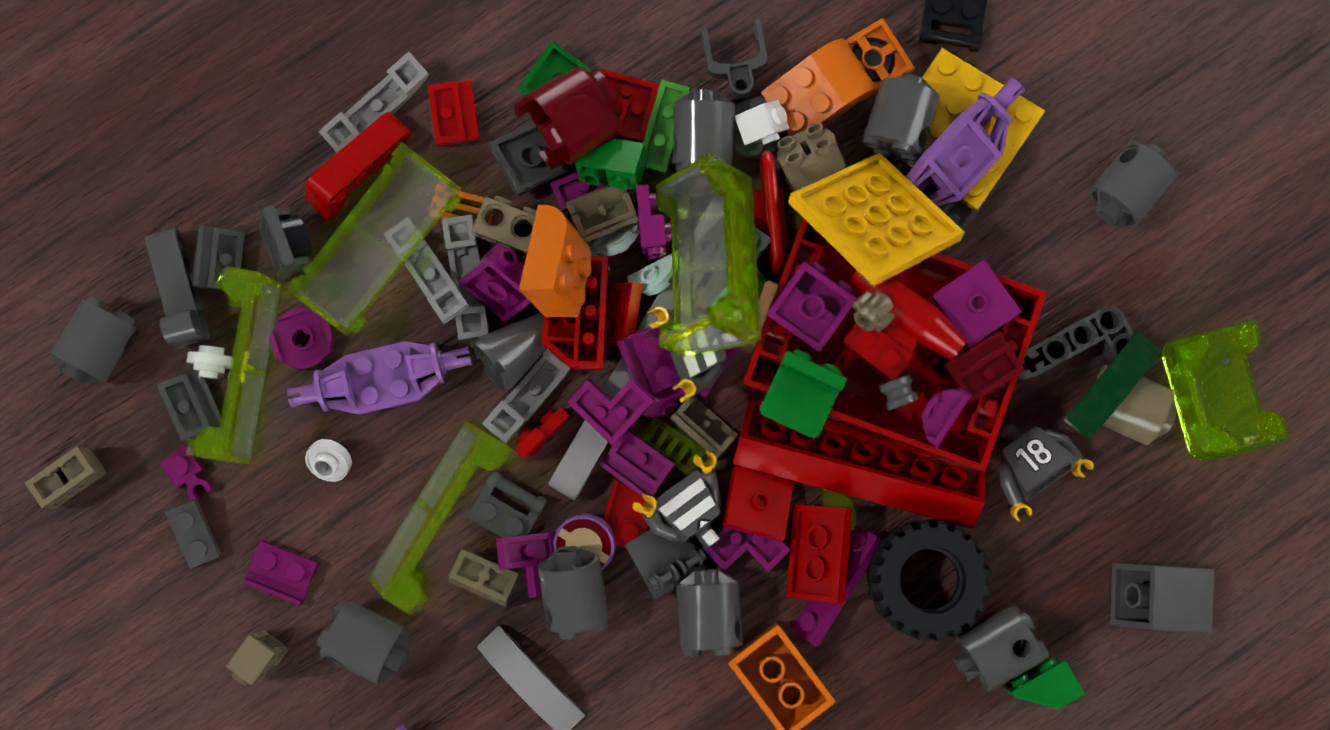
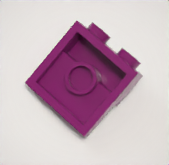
[636,185,672,261]
[459,243,531,323]
[766,261,857,352]

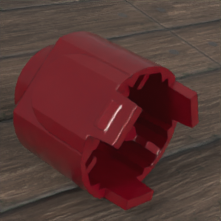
[514,66,623,170]

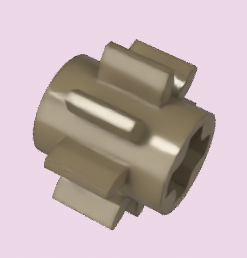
[852,291,895,332]

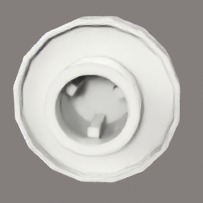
[186,345,234,379]
[305,439,352,482]

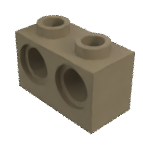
[471,196,537,256]
[24,446,107,509]
[226,631,290,686]

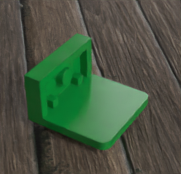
[760,350,847,438]

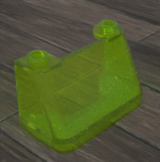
[1162,319,1290,461]

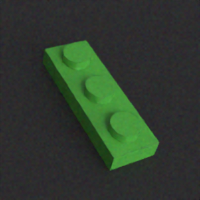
[643,79,690,176]

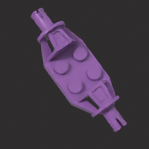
[906,78,1025,206]
[287,341,473,415]

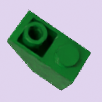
[575,138,648,191]
[1005,657,1085,710]

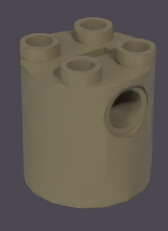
[777,123,847,193]
[1097,364,1177,446]

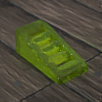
[641,417,705,476]

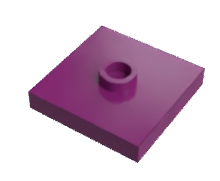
[931,260,1022,349]

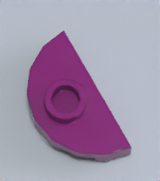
[642,383,686,417]
[922,389,973,448]

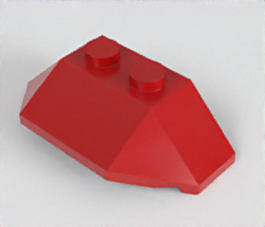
[542,255,609,370]

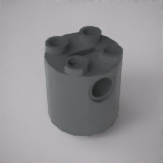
[863,74,940,165]
[672,89,735,173]
[1088,139,1180,228]
[49,295,138,383]
[537,546,609,640]
[676,569,743,656]
[317,600,409,685]
[954,605,1049,693]

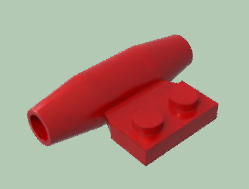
[842,271,967,380]

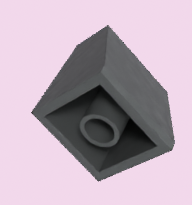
[1110,563,1214,633]

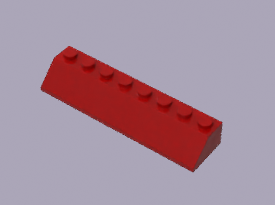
[733,398,986,529]

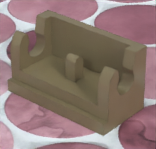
[566,186,639,242]
[670,395,738,459]
[448,549,519,608]

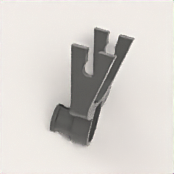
[701,19,768,102]

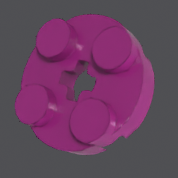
[270,308,334,370]

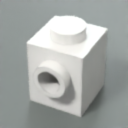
[734,100,789,145]

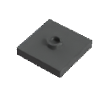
[489,122,571,197]

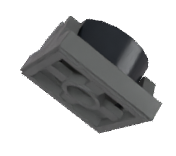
[259,205,312,282]

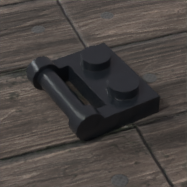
[918,0,987,52]

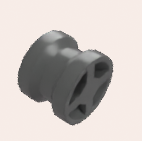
[879,375,919,411]

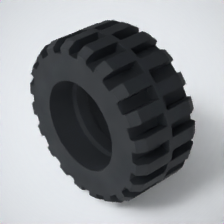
[867,520,992,641]

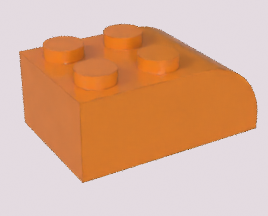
[761,38,877,136]
[519,205,591,317]
[727,622,836,730]

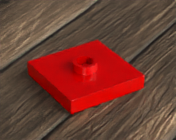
[723,465,794,542]

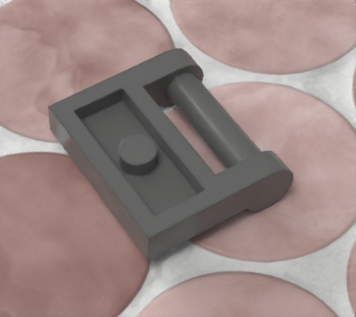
[467,469,548,538]

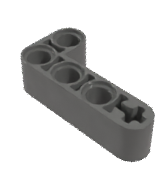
[145,227,210,348]
[1017,306,1134,380]

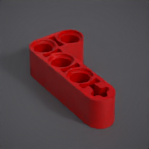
[305,111,412,221]

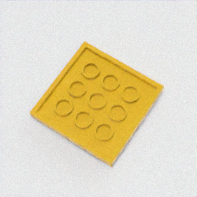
[890,48,1045,211]
[788,153,965,286]

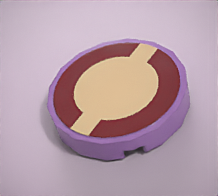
[553,513,616,570]

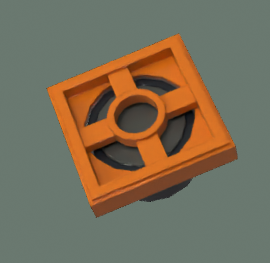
[845,18,915,102]

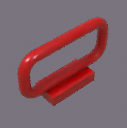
[751,150,788,276]

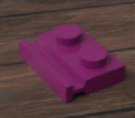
[616,326,680,394]
[600,429,677,497]
[242,540,319,606]

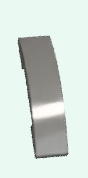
[318,51,429,153]
[442,214,489,340]
[384,218,470,324]
[482,349,572,444]
[477,625,586,730]

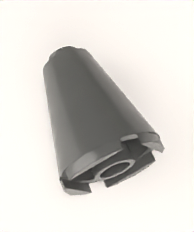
[470,313,547,392]

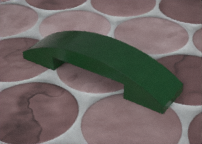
[1064,331,1162,441]

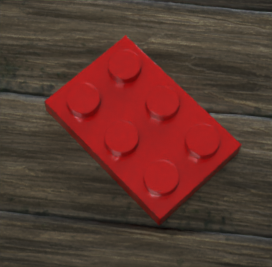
[786,504,852,604]

